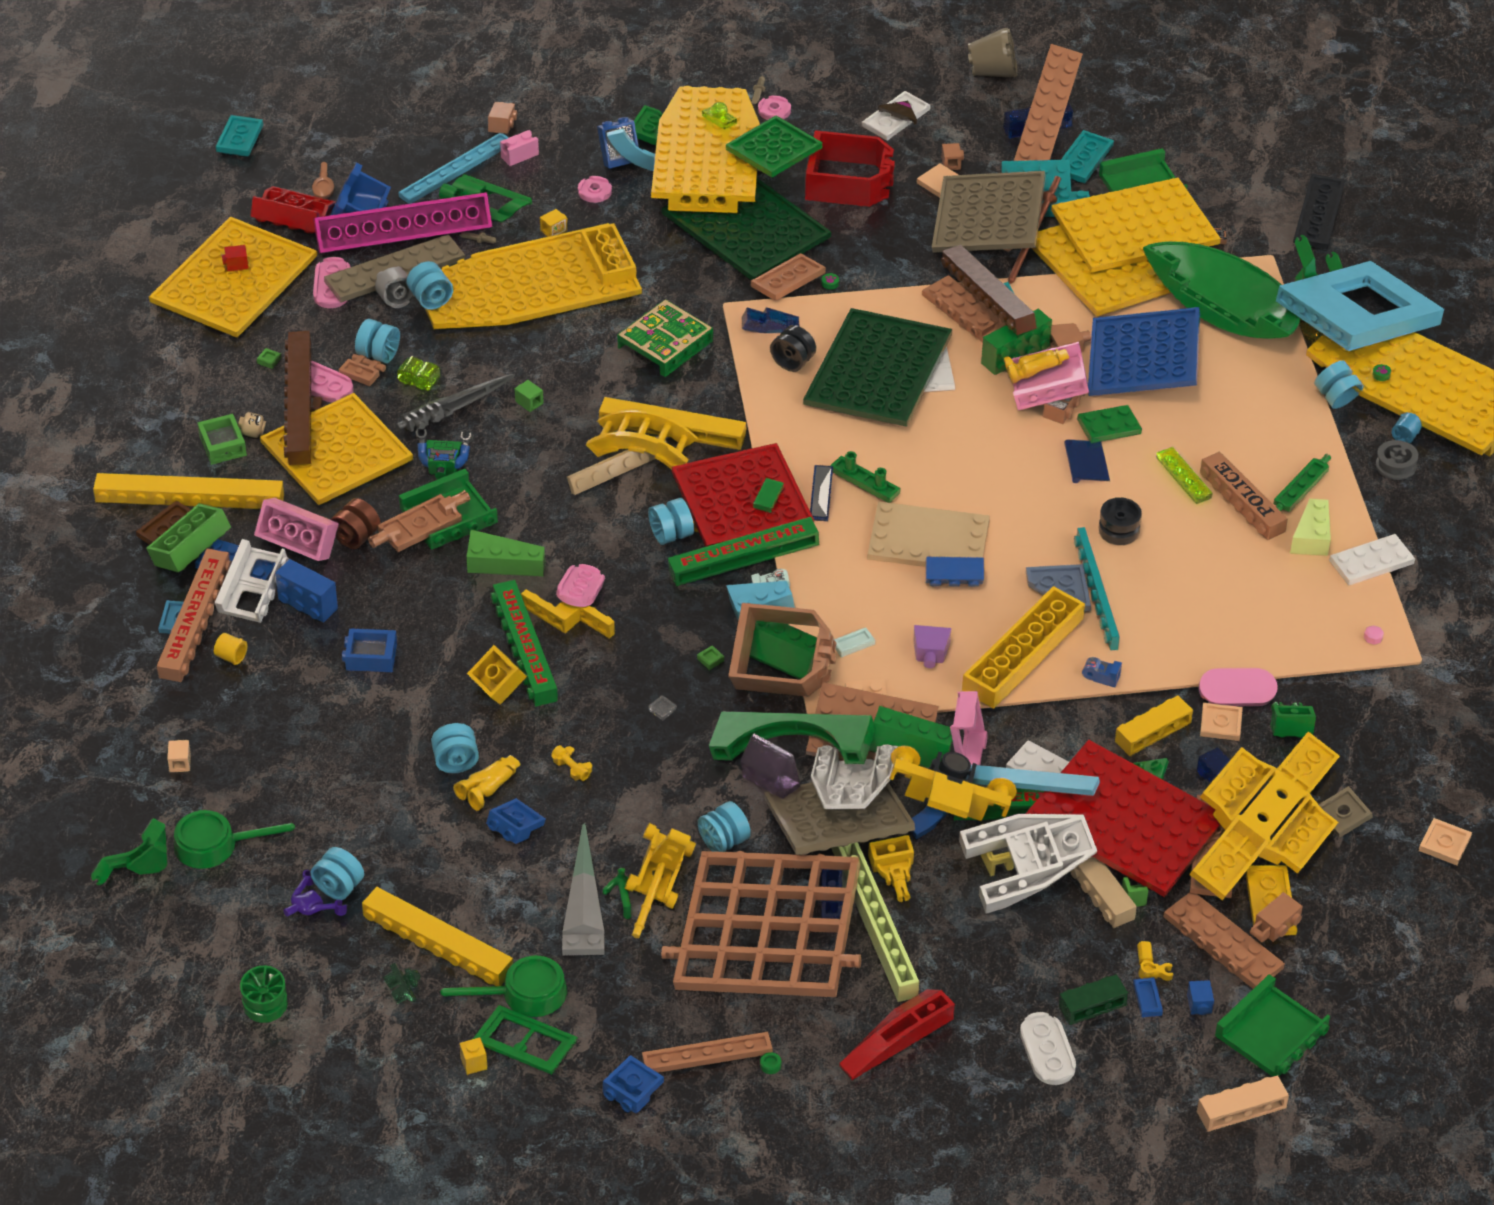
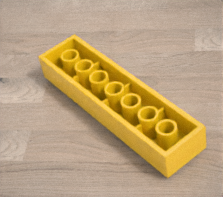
[962,586,1085,709]

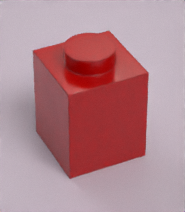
[222,245,248,272]

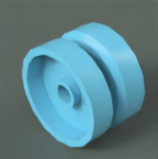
[431,723,479,773]
[310,847,364,900]

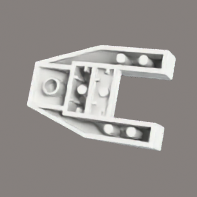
[959,814,1097,913]

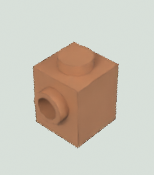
[941,143,964,170]

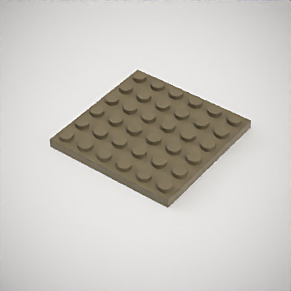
[932,171,1046,252]
[764,782,915,855]

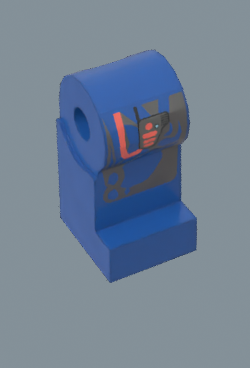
[1082,657,1122,688]

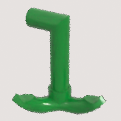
[603,868,631,919]

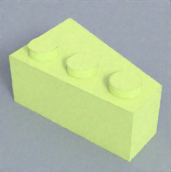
[1290,499,1331,556]

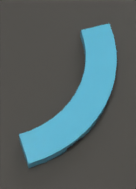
[607,128,655,171]

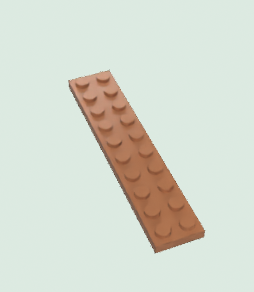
[1014,44,1083,161]

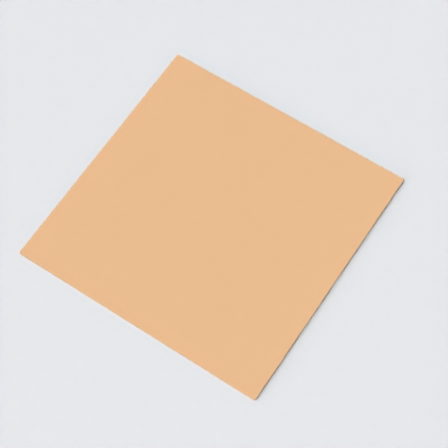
[723,255,1422,714]

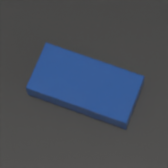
[1133,977,1163,1017]

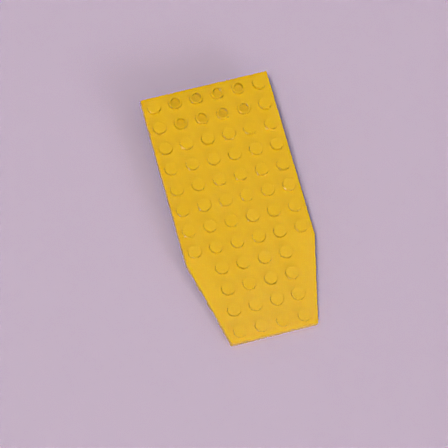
[651,86,760,213]
[425,223,642,329]
[1306,332,1494,456]

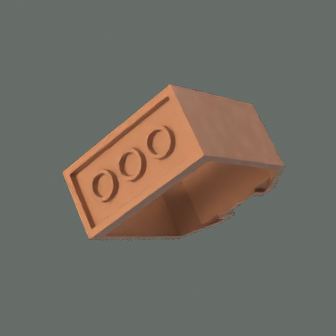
[729,603,837,697]

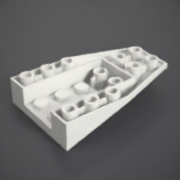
[811,745,898,809]

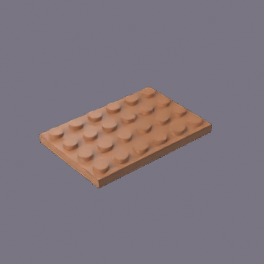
[806,682,939,775]

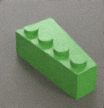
[467,530,545,577]

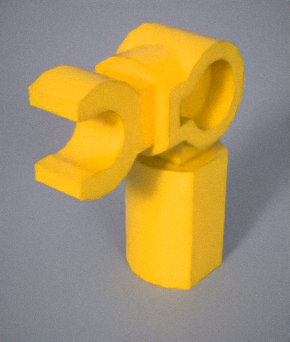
[1137,941,1173,981]

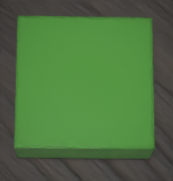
[257,348,282,369]
[697,646,724,670]

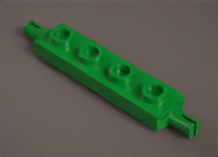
[1273,454,1331,512]

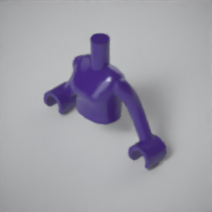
[283,870,347,917]

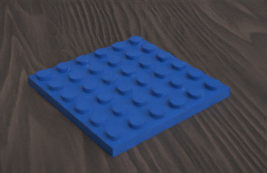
[1088,307,1200,396]

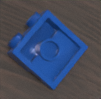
[486,798,546,844]
[603,1055,664,1114]

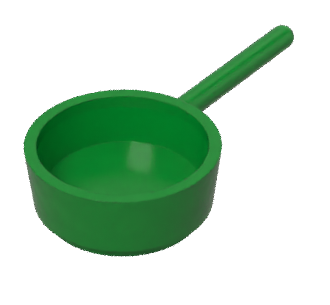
[174,810,295,869]
[440,955,567,1017]

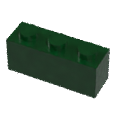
[1058,974,1128,1025]

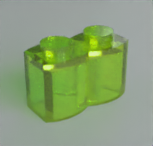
[397,357,440,390]

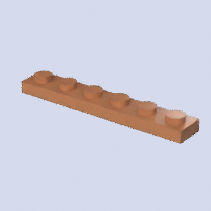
[642,1032,772,1073]

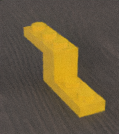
[521,589,615,638]

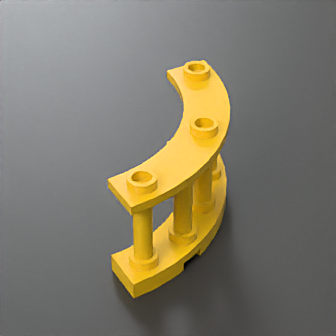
[586,410,698,470]

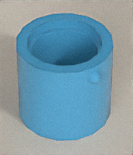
[1391,412,1422,443]

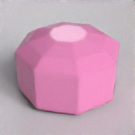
[1364,625,1384,645]

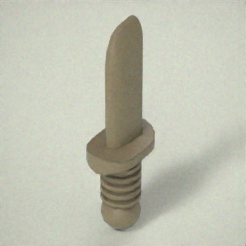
[751,76,766,104]
[459,232,496,244]

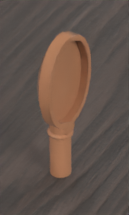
[312,162,334,199]

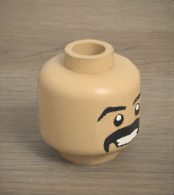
[238,412,266,438]

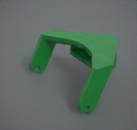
[1295,235,1343,281]
[91,818,167,885]

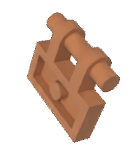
[339,354,386,386]

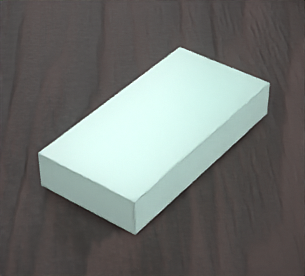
[834,627,875,657]

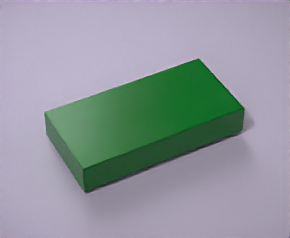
[753,478,784,513]

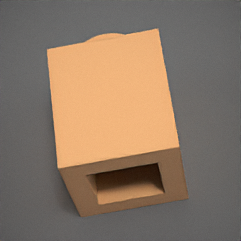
[168,740,191,772]

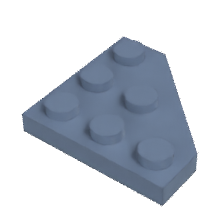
[1026,564,1091,611]

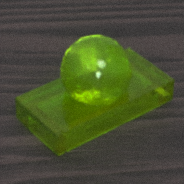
[702,102,737,129]

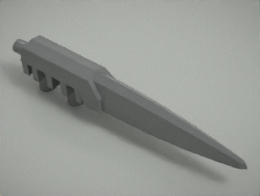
[396,374,515,432]

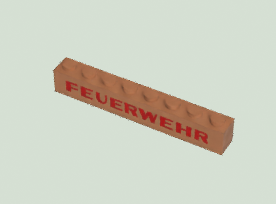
[157,549,232,682]

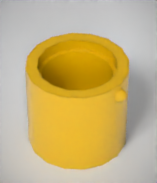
[214,633,248,665]

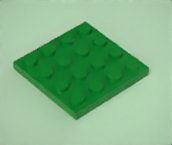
[726,115,822,177]

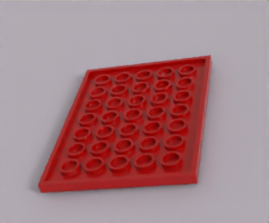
[1025,740,1222,897]

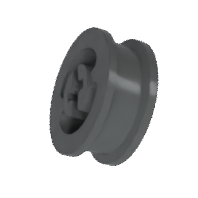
[1376,440,1418,480]

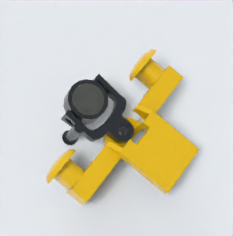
[889,746,1017,821]

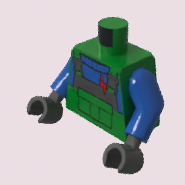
[416,429,473,479]

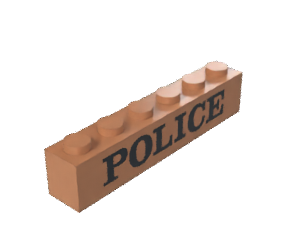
[1200,451,1288,540]

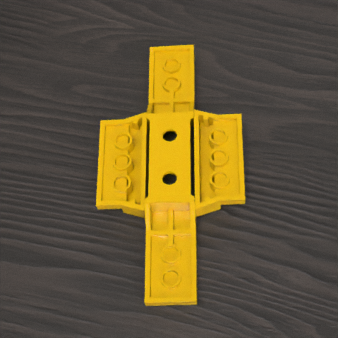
[1189,732,1340,900]

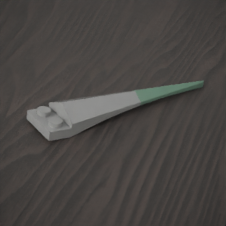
[562,824,604,955]

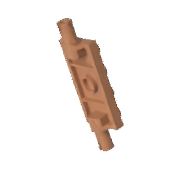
[368,490,470,552]

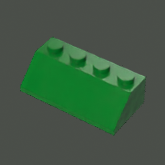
[750,621,817,680]
[869,706,953,769]

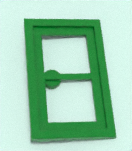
[473,1005,578,1075]

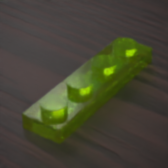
[1156,447,1213,504]

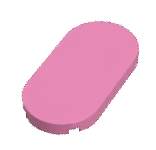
[313,257,350,308]
[311,361,353,403]
[556,564,605,607]
[1199,668,1277,706]

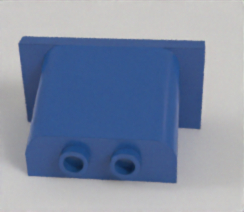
[330,163,391,216]

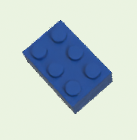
[275,559,338,623]

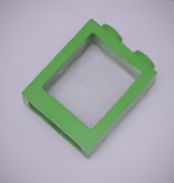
[197,414,247,465]

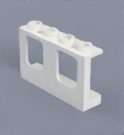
[215,539,289,623]

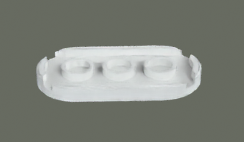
[1020,1012,1076,1085]

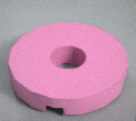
[758,96,791,120]
[578,176,612,203]

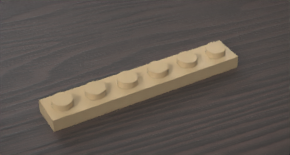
[567,436,666,495]

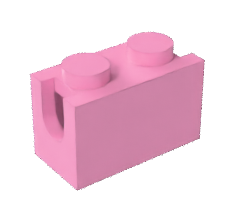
[500,130,539,166]

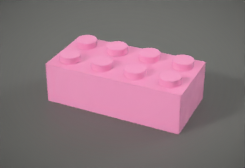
[254,498,339,561]

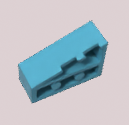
[726,581,795,621]

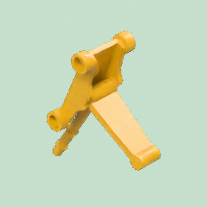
[625,823,696,938]

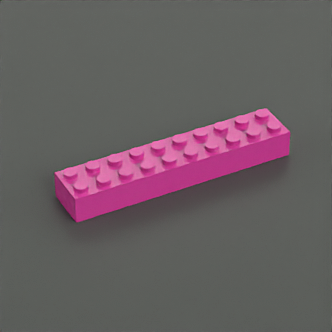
[313,192,492,254]

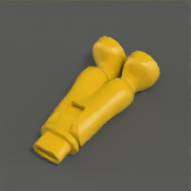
[1004,349,1069,384]
[453,755,520,811]

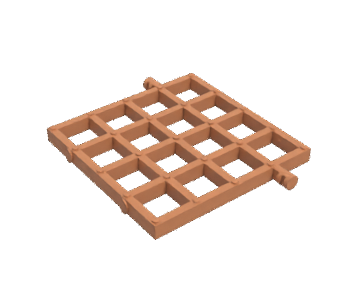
[661,851,861,997]

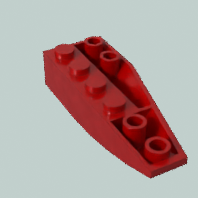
[839,989,955,1080]

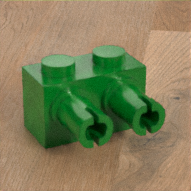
[1270,702,1316,738]

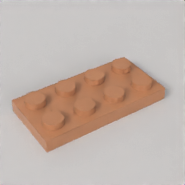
[751,253,825,301]

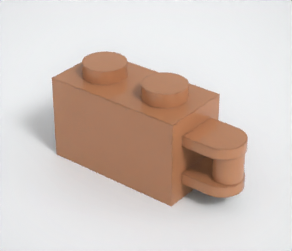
[488,102,517,134]
[1250,892,1303,942]

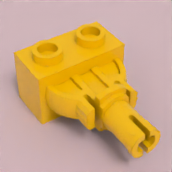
[868,835,914,902]

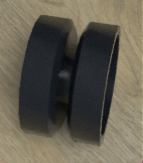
[770,325,816,372]
[1098,497,1142,545]

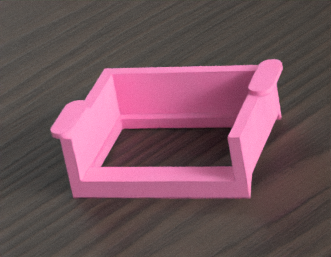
[950,691,987,765]

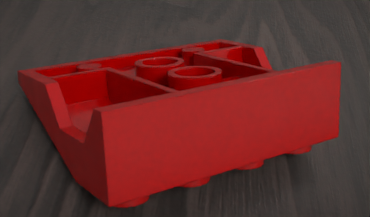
[250,186,336,234]

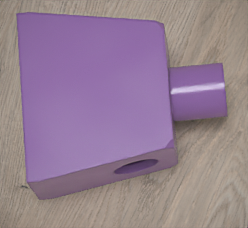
[913,625,951,668]

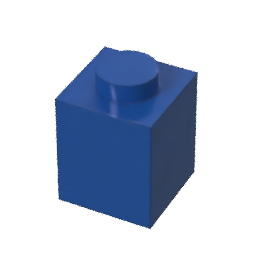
[1187,980,1214,1015]

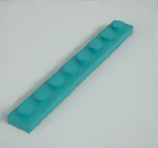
[1074,527,1120,651]

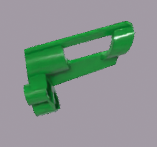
[439,174,532,223]

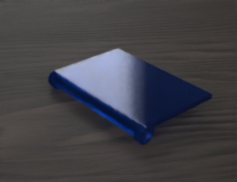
[1064,439,1110,483]

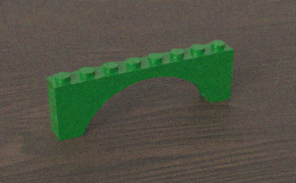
[709,712,876,764]

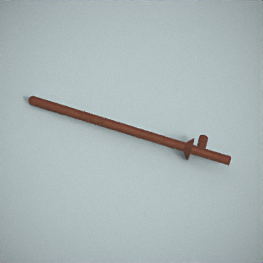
[1008,176,1061,283]

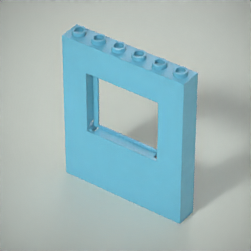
[1276,261,1444,351]

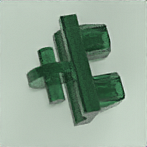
[383,963,421,1004]

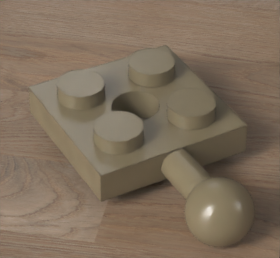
[1318,786,1373,838]

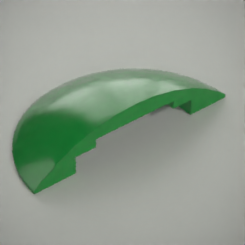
[1143,241,1300,339]

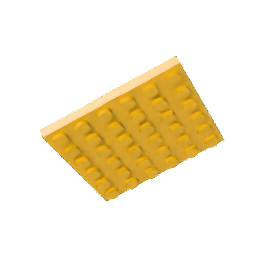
[260,393,413,505]

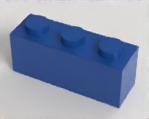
[925,557,984,587]

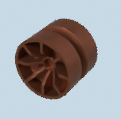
[330,498,381,549]

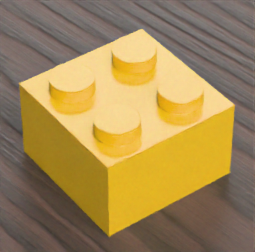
[467,645,527,705]

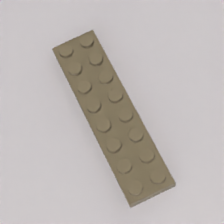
[324,234,465,303]

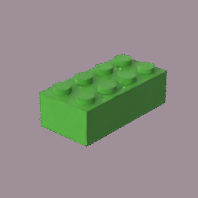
[146,503,231,572]

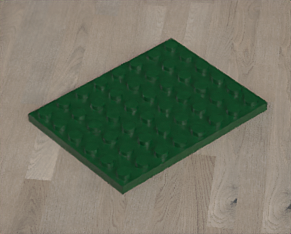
[662,178,831,280]
[803,308,952,427]

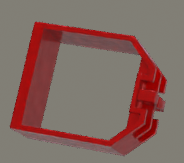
[805,130,895,207]

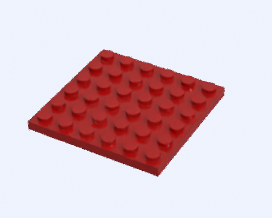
[672,443,814,547]

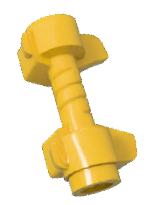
[552,745,592,781]

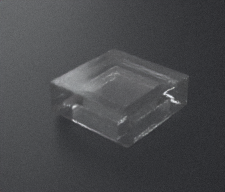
[648,695,676,720]

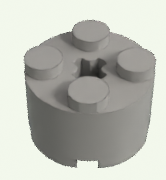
[375,266,414,308]

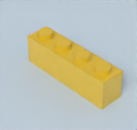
[1115,696,1193,756]

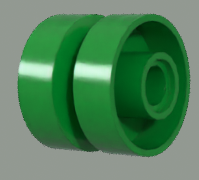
[240,965,288,1023]

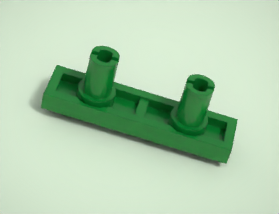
[830,451,901,503]

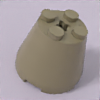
[968,28,1018,78]

